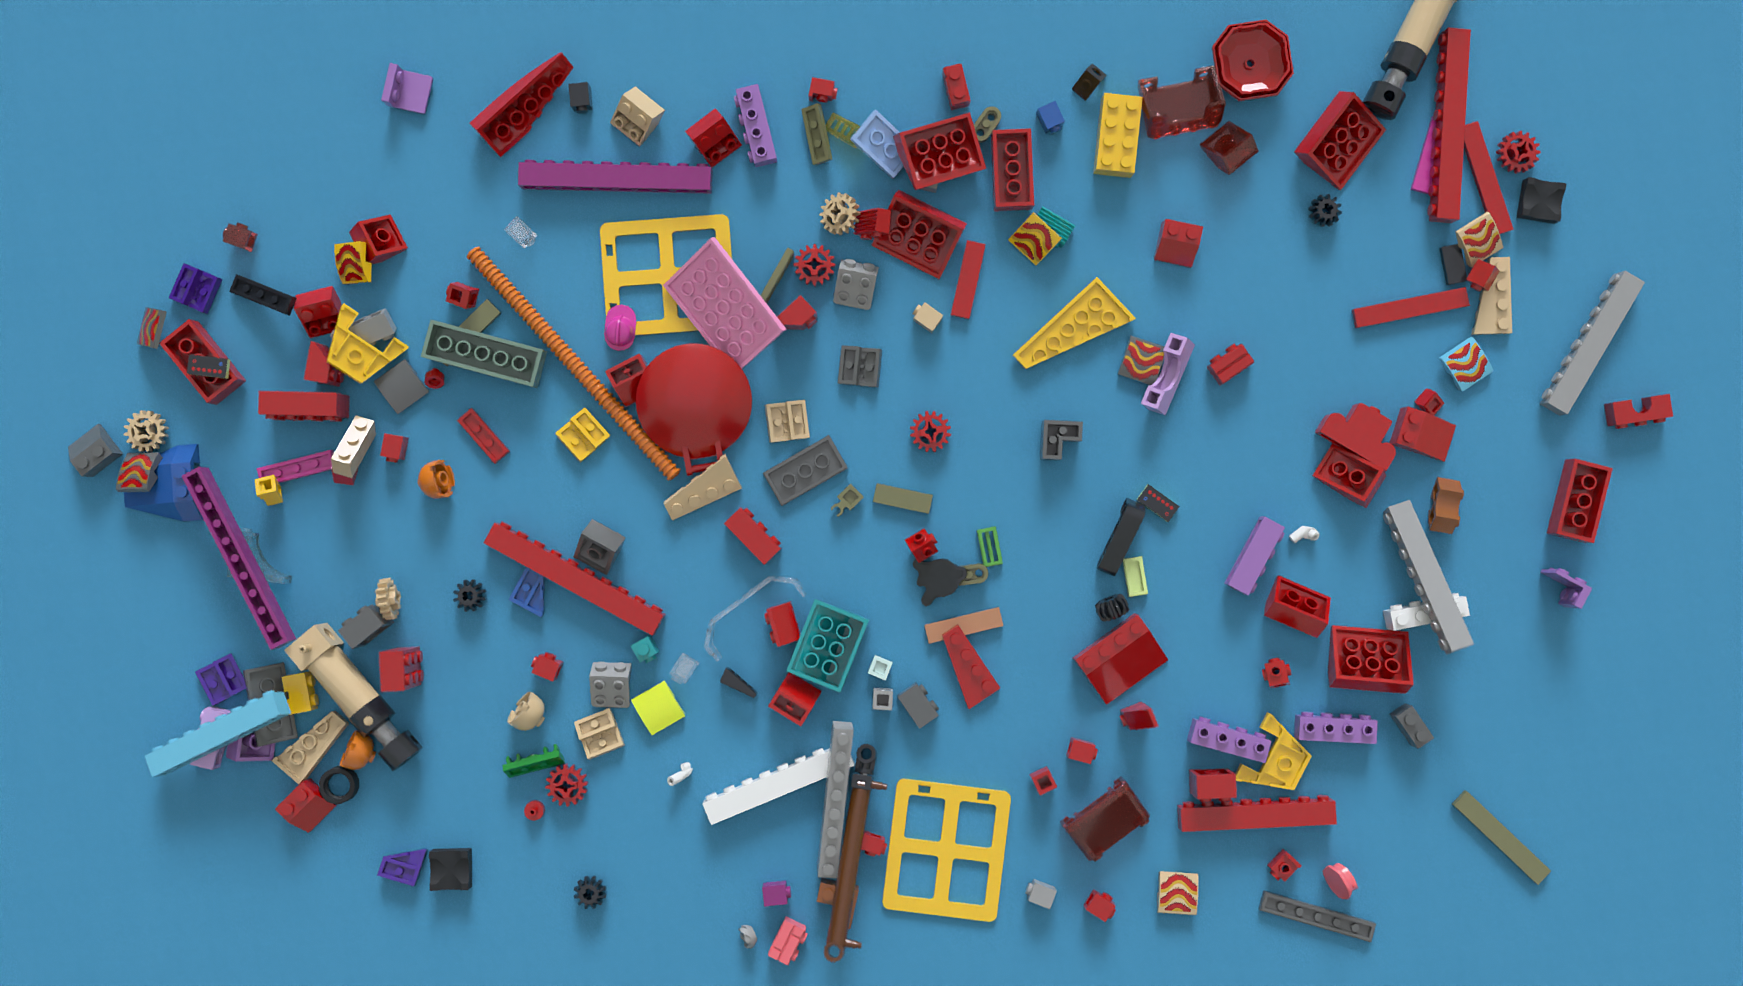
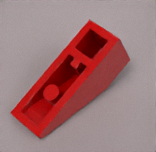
[1119,702,1158,730]

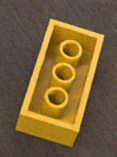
[1093,93,1143,178]

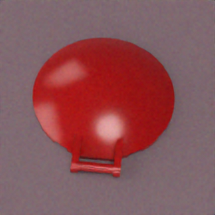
[636,343,752,476]

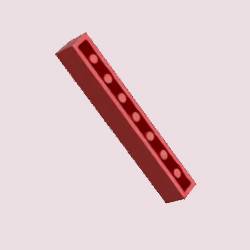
[1177,795,1337,832]

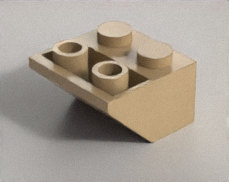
[610,87,665,146]

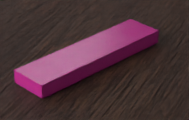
[1410,117,1436,195]
[257,450,334,483]

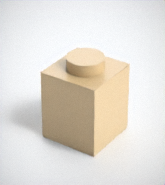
[912,302,943,333]

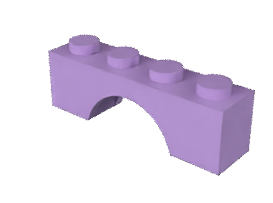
[1141,333,1195,415]

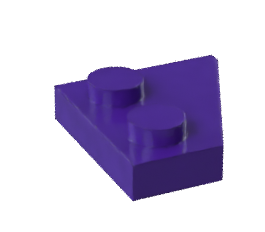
[377,849,428,886]

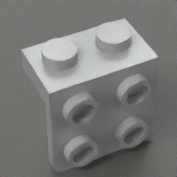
[833,259,879,310]
[589,662,632,708]

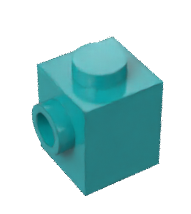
[631,635,660,663]

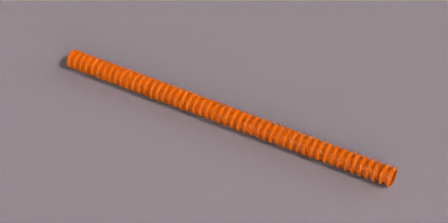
[466,247,681,481]

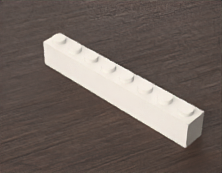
[702,748,854,825]

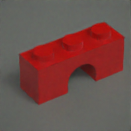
[1604,394,1673,429]

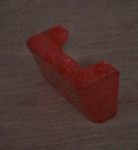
[1138,65,1226,139]

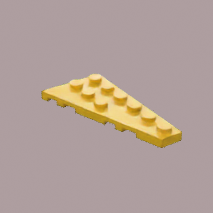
[1012,277,1136,369]

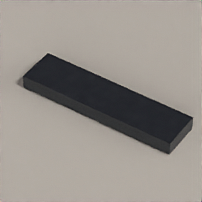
[229,274,297,316]

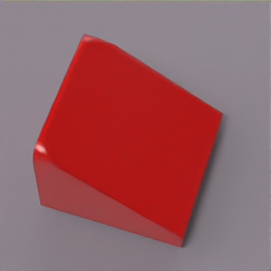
[1415,388,1445,415]

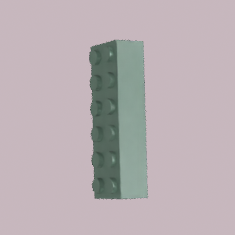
[421,320,547,388]

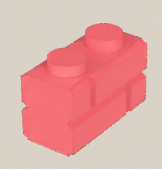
[768,916,808,965]

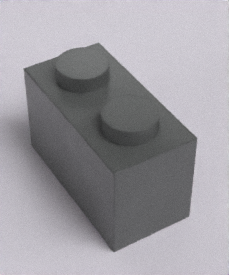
[897,682,939,729]
[1389,703,1434,749]

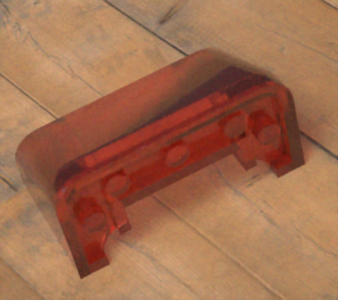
[1060,776,1150,862]

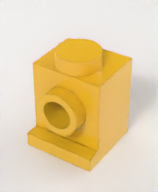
[255,475,283,506]

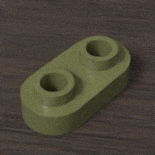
[974,106,1001,143]
[959,563,989,586]

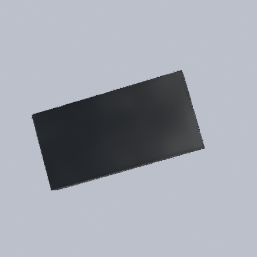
[1439,244,1467,285]

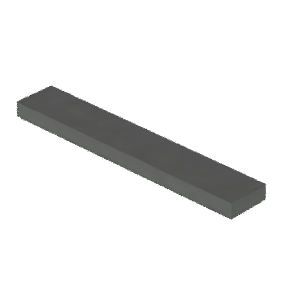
[1258,890,1376,942]

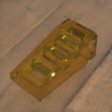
[826,112,860,148]

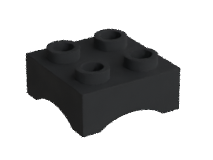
[1516,177,1567,224]
[429,848,472,891]

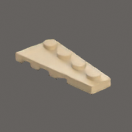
[664,454,742,520]
[271,711,349,784]

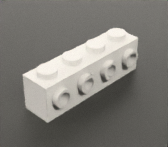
[1383,593,1470,631]

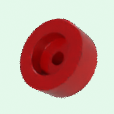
[424,368,445,389]
[524,800,545,821]

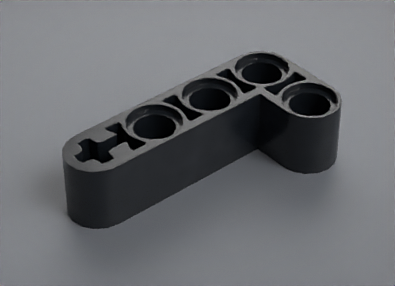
[1096,498,1146,576]

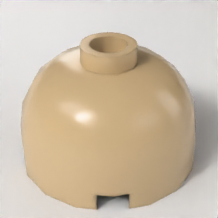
[507,692,545,731]

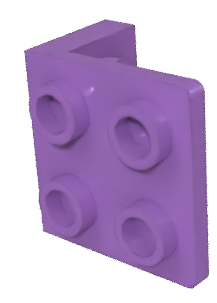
[381,63,433,114]
[1540,568,1592,609]

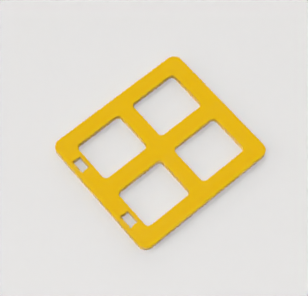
[600,214,732,336]
[882,778,1011,922]

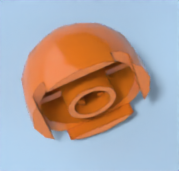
[418,460,455,498]
[340,730,376,770]

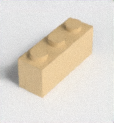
[331,416,376,478]

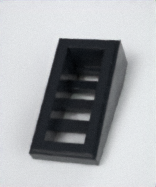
[720,667,758,698]

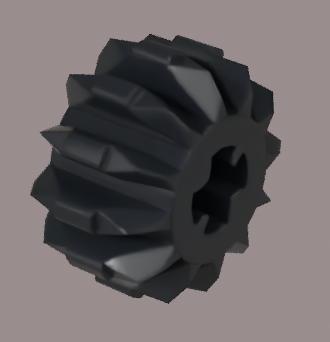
[1308,194,1342,227]
[453,579,487,612]
[1095,594,1129,621]
[574,876,607,909]

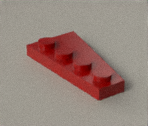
[942,624,1000,709]

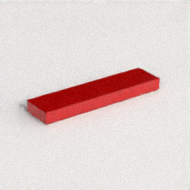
[951,240,986,319]

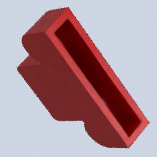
[1315,403,1396,471]

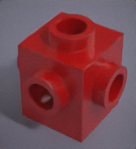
[905,528,938,563]
[1262,658,1292,689]

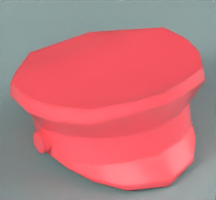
[1322,863,1358,900]

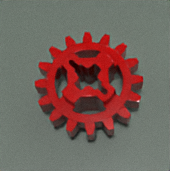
[1496,131,1541,174]
[794,244,835,287]
[910,411,951,452]
[545,764,589,807]

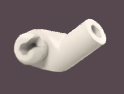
[1289,526,1319,544]
[667,762,693,786]

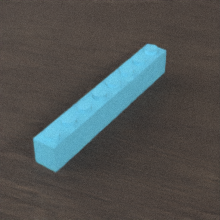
[145,690,291,777]

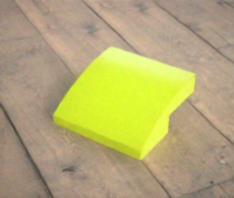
[631,680,685,735]

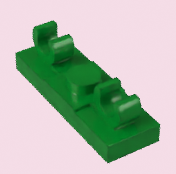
[502,744,565,778]

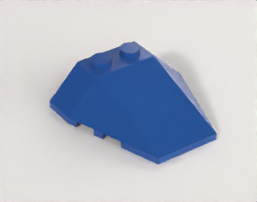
[124,444,204,522]

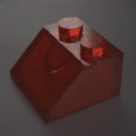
[1200,121,1259,175]

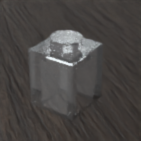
[504,216,537,249]
[669,653,699,684]

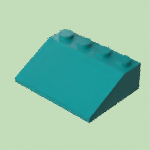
[786,599,870,693]

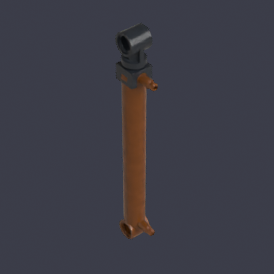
[824,744,887,962]

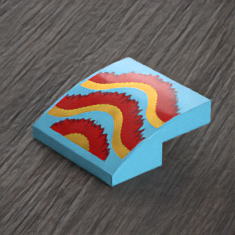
[1439,337,1494,392]

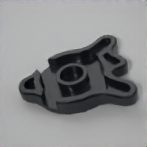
[913,558,968,606]

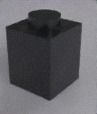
[568,82,593,113]

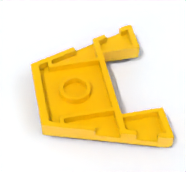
[326,303,409,384]
[1235,712,1312,790]

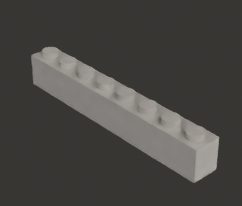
[1540,271,1645,416]
[1383,500,1474,655]
[817,721,853,878]

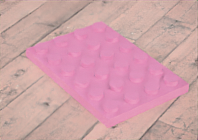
[663,237,786,369]

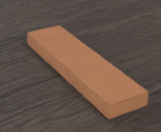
[924,607,1003,644]

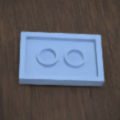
[850,110,903,178]

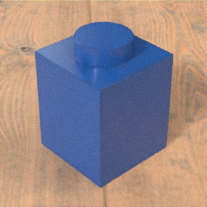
[1036,101,1065,134]

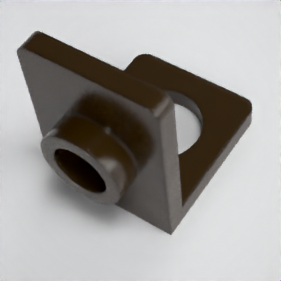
[1072,64,1107,100]

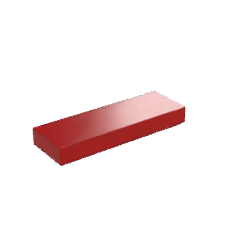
[457,408,510,464]

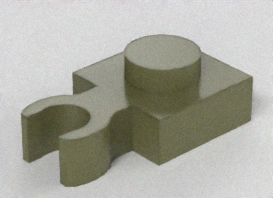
[831,484,864,517]

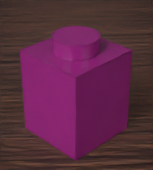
[762,881,791,907]

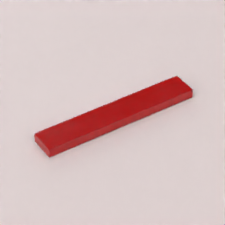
[1464,121,1514,234]
[1352,287,1470,328]

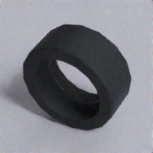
[319,766,359,804]

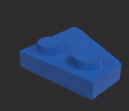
[509,567,545,617]

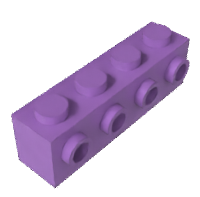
[734,84,778,167]
[1224,516,1285,595]
[1294,712,1377,744]
[1187,716,1271,763]

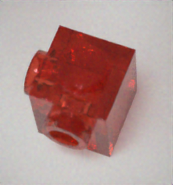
[223,222,258,252]

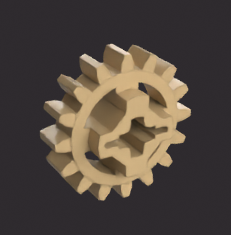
[819,192,860,235]
[124,410,169,452]
[375,578,401,620]

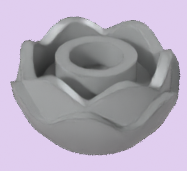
[738,925,757,949]

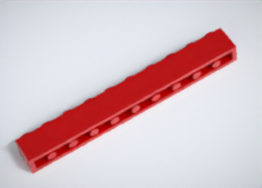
[1427,27,1471,223]
[483,521,666,636]

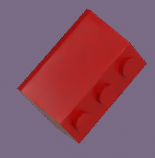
[1264,575,1331,638]

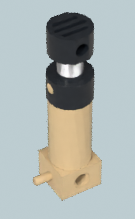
[1363,0,1457,120]
[284,623,423,771]

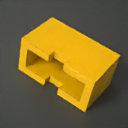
[282,671,319,715]

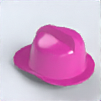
[604,305,636,351]

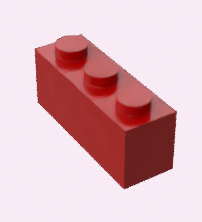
[724,507,782,565]

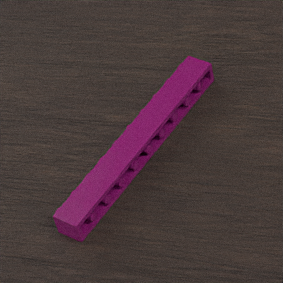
[518,160,713,194]
[182,467,296,650]

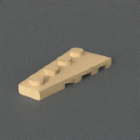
[1471,257,1512,335]

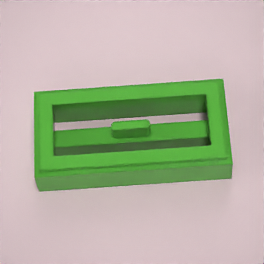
[977,526,1003,567]

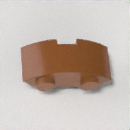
[1428,477,1464,534]

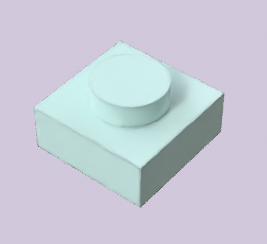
[868,655,893,680]

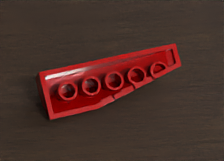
[469,52,573,157]

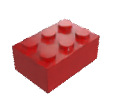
[379,646,424,692]

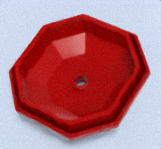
[1212,20,1294,101]

